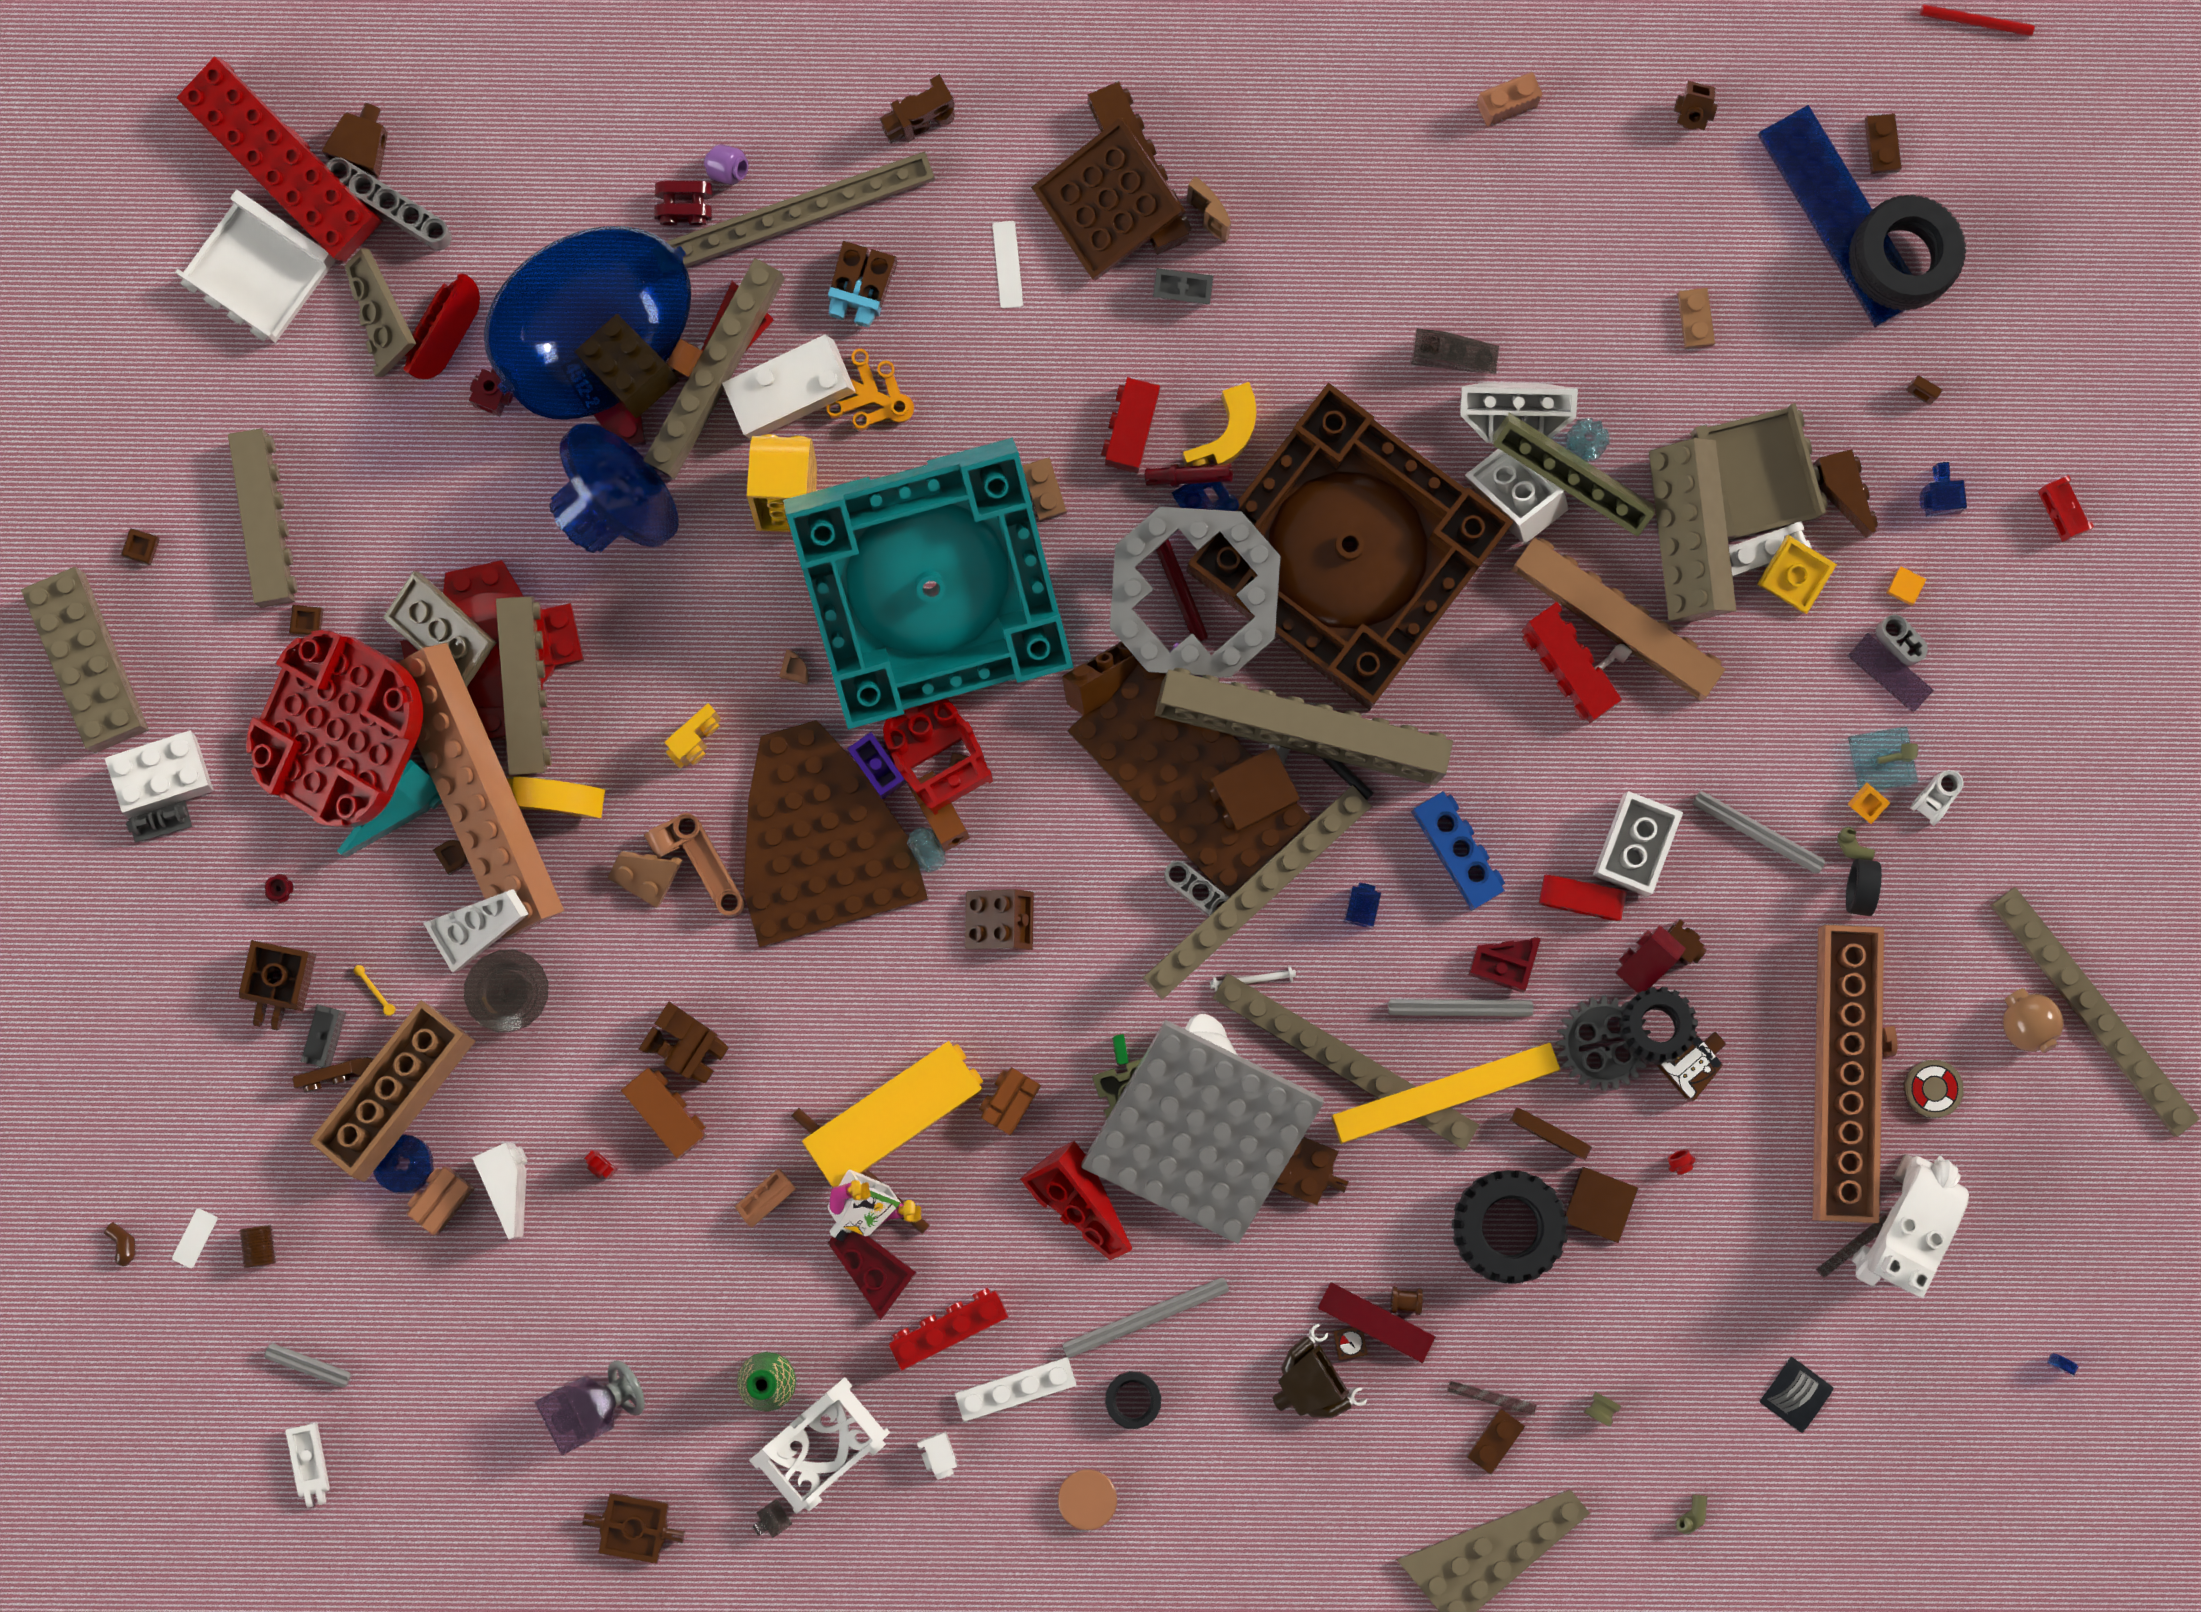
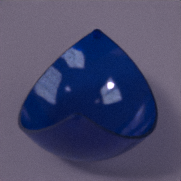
[484,226,691,420]

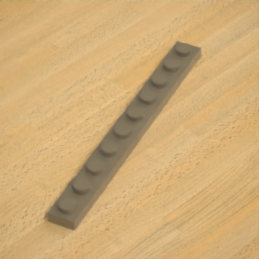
[655,151,935,275]
[1142,785,1372,1000]
[1990,887,2200,1137]
[1212,973,1479,1150]

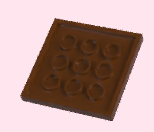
[1031,117,1186,281]

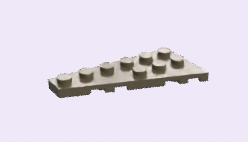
[1396,1489,1590,1612]

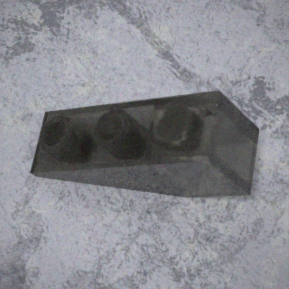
[1410,328,1499,375]

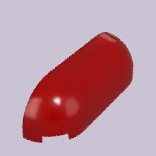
[403,274,480,380]

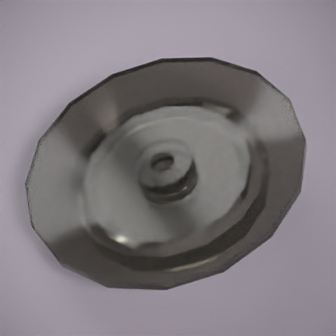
[464,950,549,1032]

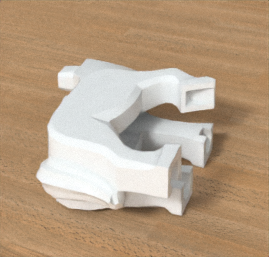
[1852,1154,1969,1298]

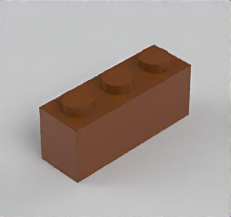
[621,1067,707,1159]

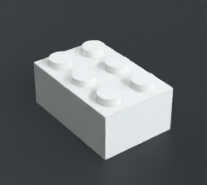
[105,730,214,819]
[1592,791,1683,897]

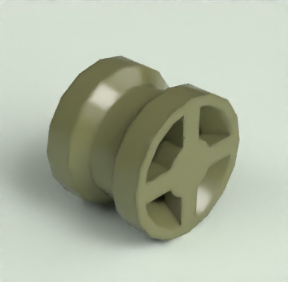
[1584,1392,1621,1427]

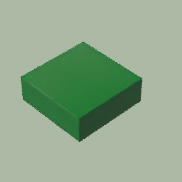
[1112,1034,1129,1066]

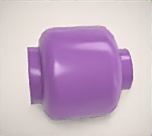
[704,144,749,185]

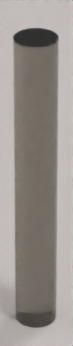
[1816,1215,1888,1278]
[1447,1381,1536,1415]

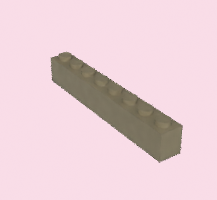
[643,258,785,480]

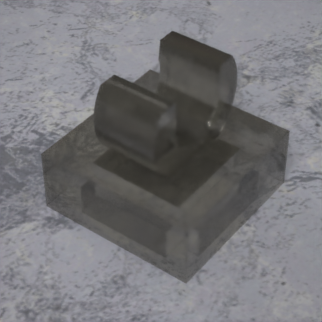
[752,1499,792,1538]

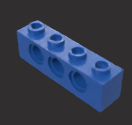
[1411,791,1505,911]

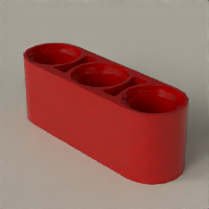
[1538,875,1627,921]

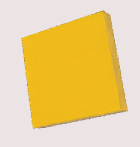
[1757,535,1837,614]

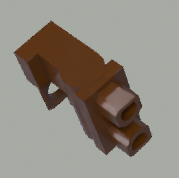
[880,74,955,144]
[639,1001,729,1084]

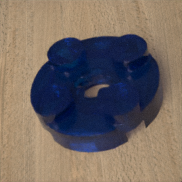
[373,1134,434,1194]

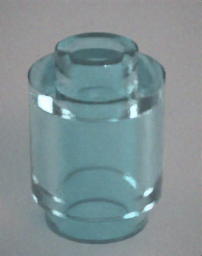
[907,827,946,872]

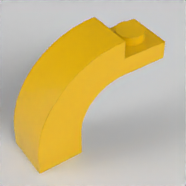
[1182,382,1256,466]
[506,777,605,818]

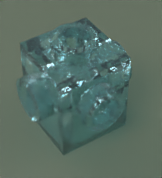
[1566,418,1609,462]

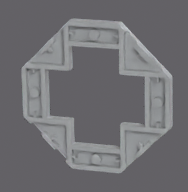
[1110,507,1281,677]

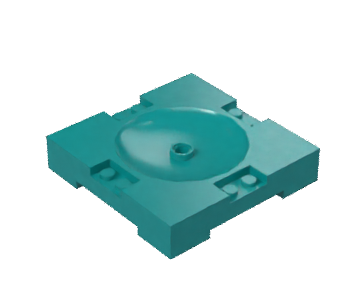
[783,437,1074,729]

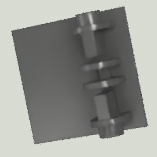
[126,800,192,843]

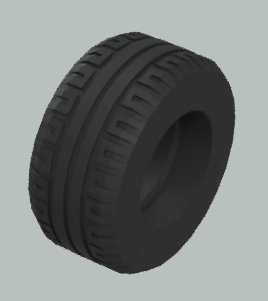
[1849,194,1966,311]

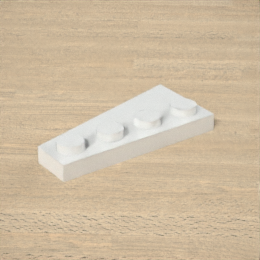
[423,889,528,973]

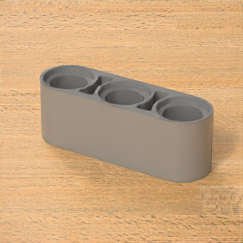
[1164,861,1230,917]

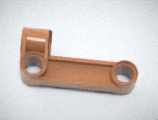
[644,813,745,918]

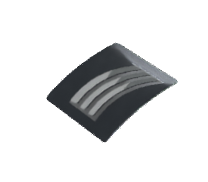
[1760,1357,1834,1433]

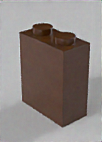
[1208,747,1300,833]

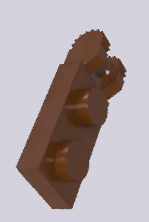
[292,1057,374,1093]

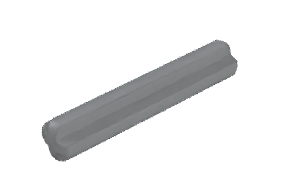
[264,1343,351,1388]

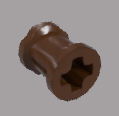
[1390,1286,1423,1315]

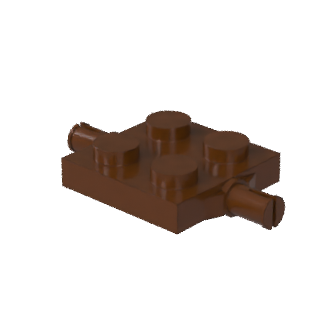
[1272,1137,1349,1207]
[582,1492,685,1564]

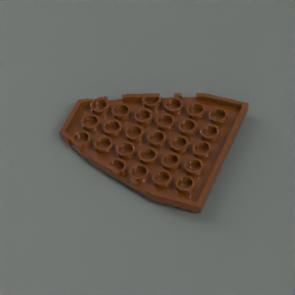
[743,720,929,948]

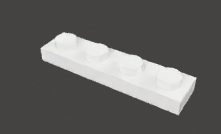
[955,1357,1077,1422]

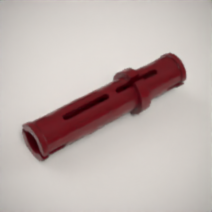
[1145,463,1233,487]

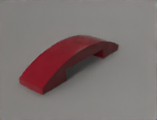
[1317,1282,1436,1363]

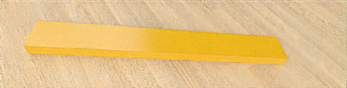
[1331,1043,1560,1144]

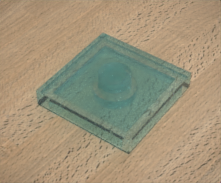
[1848,726,1918,791]

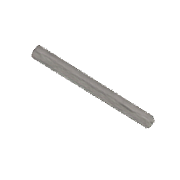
[1063,1278,1229,1358]

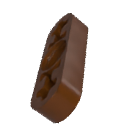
[1509,1107,1592,1160]

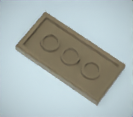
[383,571,497,688]

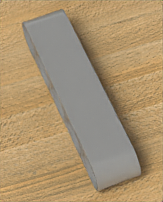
[326,158,452,250]

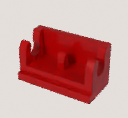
[2037,475,2094,542]

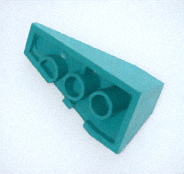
[337,760,442,857]

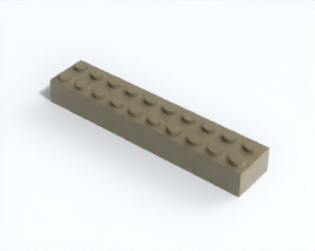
[1154,668,1453,786]

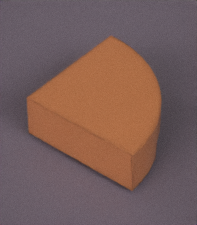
[779,649,809,685]
[1882,1026,1898,1058]

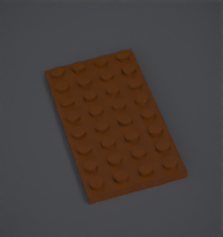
[1067,662,1312,897]

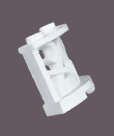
[749,1377,891,1514]

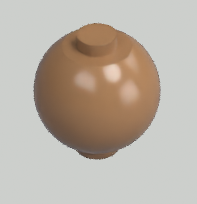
[2003,988,2063,1053]

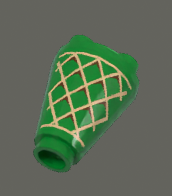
[737,1352,797,1412]

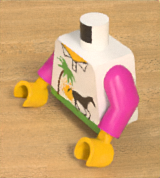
[828,1169,921,1242]

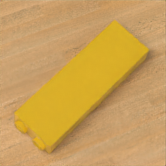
[802,1041,983,1188]

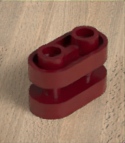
[654,181,712,226]

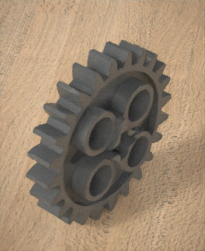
[1555,996,1651,1091]

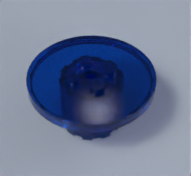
[549,423,679,553]

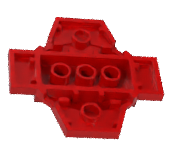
[400,560,584,740]

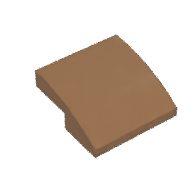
[1186,176,1231,243]

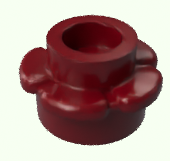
[265,874,294,903]

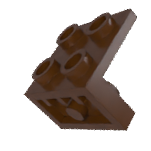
[965,889,1034,950]

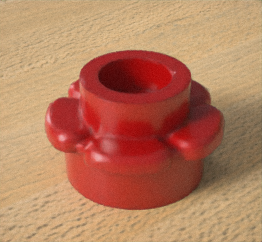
[1667,1149,1696,1175]

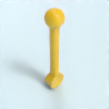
[353,965,396,1016]

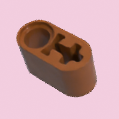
[666,338,703,377]

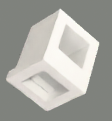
[917,1431,958,1480]

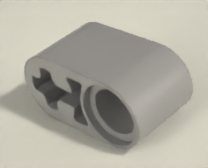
[1875,614,1928,666]

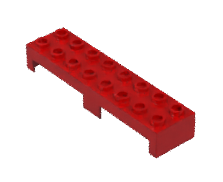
[176,56,383,262]

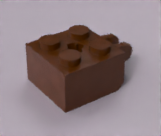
[239,940,317,1031]

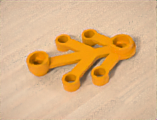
[826,348,914,431]

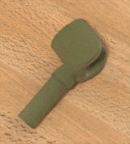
[1877,743,1918,764]

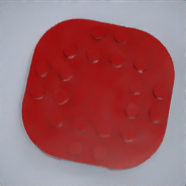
[246,630,423,828]

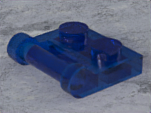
[1171,482,1239,511]

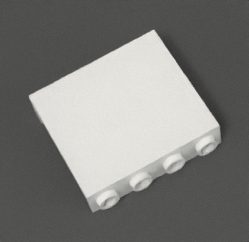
[175,189,336,343]

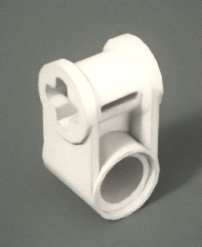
[1910,770,1964,826]

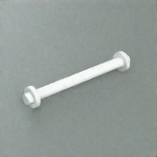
[1210,967,1296,992]

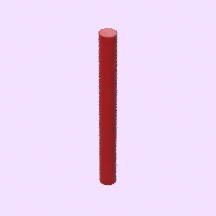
[1920,4,2035,36]

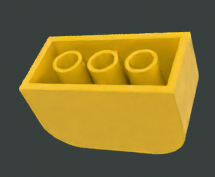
[747,434,817,532]

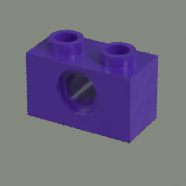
[847,732,906,799]

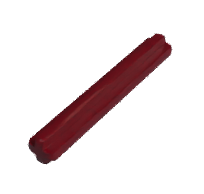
[1156,539,1208,642]

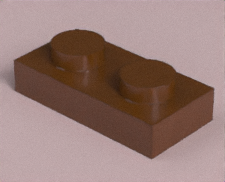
[1864,114,1902,174]
[1466,1408,1525,1475]

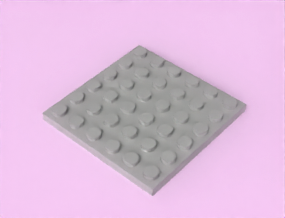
[1081,1020,1324,1244]

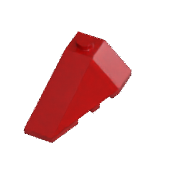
[1020,1140,1132,1260]

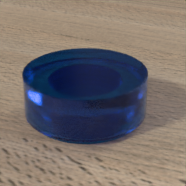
[2047,1353,2079,1376]

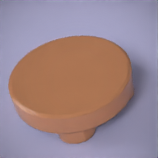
[1058,1469,1117,1530]

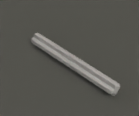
[1693,791,1825,874]
[1388,999,1534,1017]

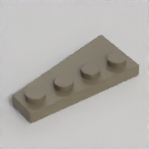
[345,249,416,377]

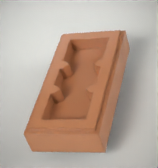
[735,1168,796,1228]

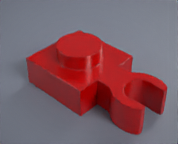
[584,1150,618,1179]

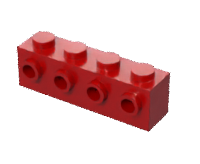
[889,1287,1009,1371]

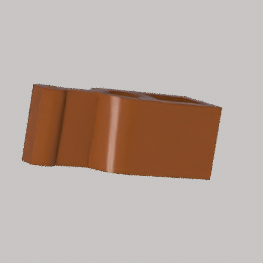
[908,771,970,852]

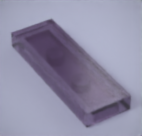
[1847,633,1934,713]

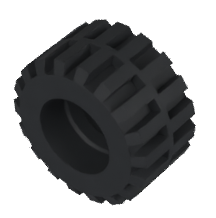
[1619,987,1698,1065]

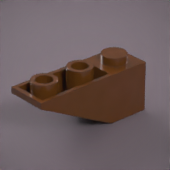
[1813,449,1878,538]
[1062,641,1139,716]

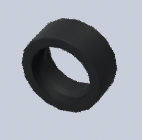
[1846,859,1882,916]
[1105,1371,1161,1429]

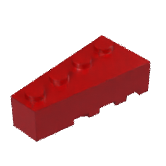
[1521,602,1622,723]

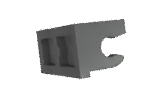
[1153,268,1214,305]
[300,1004,346,1068]

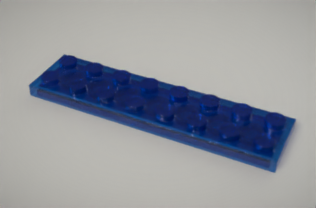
[1758,105,1912,328]

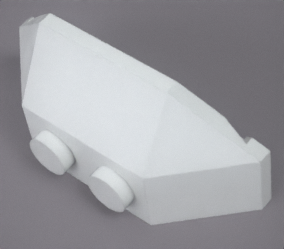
[1460,382,1578,443]

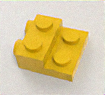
[664,703,722,769]

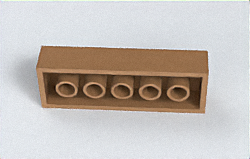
[309,1000,476,1182]

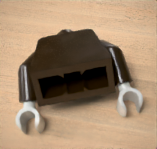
[1273,1324,1367,1419]

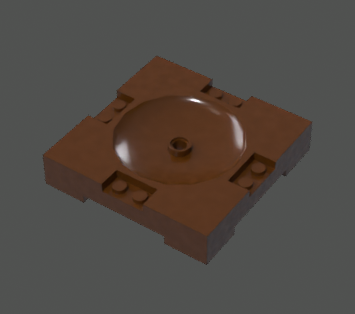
[1186,382,1514,711]

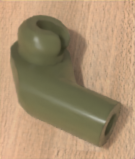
[1837,827,1875,861]
[1675,1494,1707,1535]

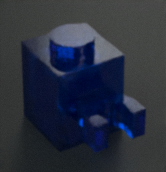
[1920,462,1967,517]
[1343,883,1381,929]

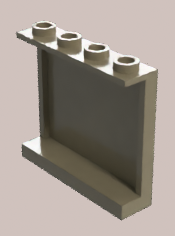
[1690,403,1827,541]

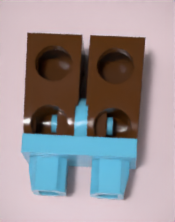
[828,241,898,328]

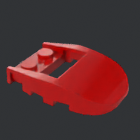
[883,699,993,815]

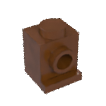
[1667,919,1707,966]

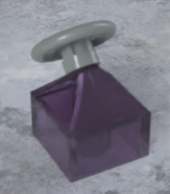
[535,1360,645,1456]

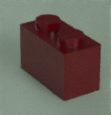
[1615,925,1686,993]

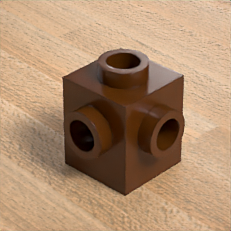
[1674,81,1717,130]

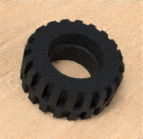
[1451,1170,1569,1284]

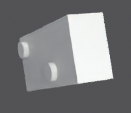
[722,334,856,439]

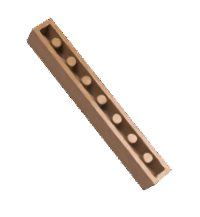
[1511,537,1726,701]

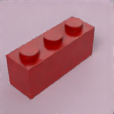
[1101,377,1160,474]

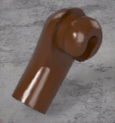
[104,1222,135,1266]

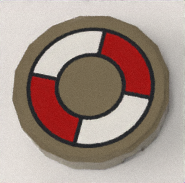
[1903,1060,1964,1118]

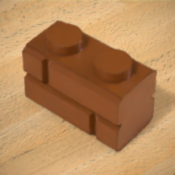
[979,1067,1041,1136]

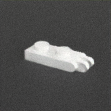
[285,1423,330,1508]

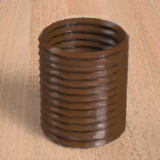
[239,1225,276,1268]

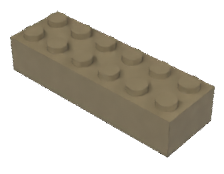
[1649,438,1736,622]
[20,567,149,753]

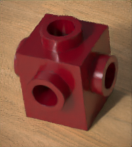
[469,368,515,417]

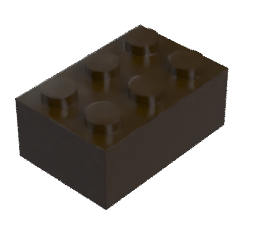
[574,314,679,419]

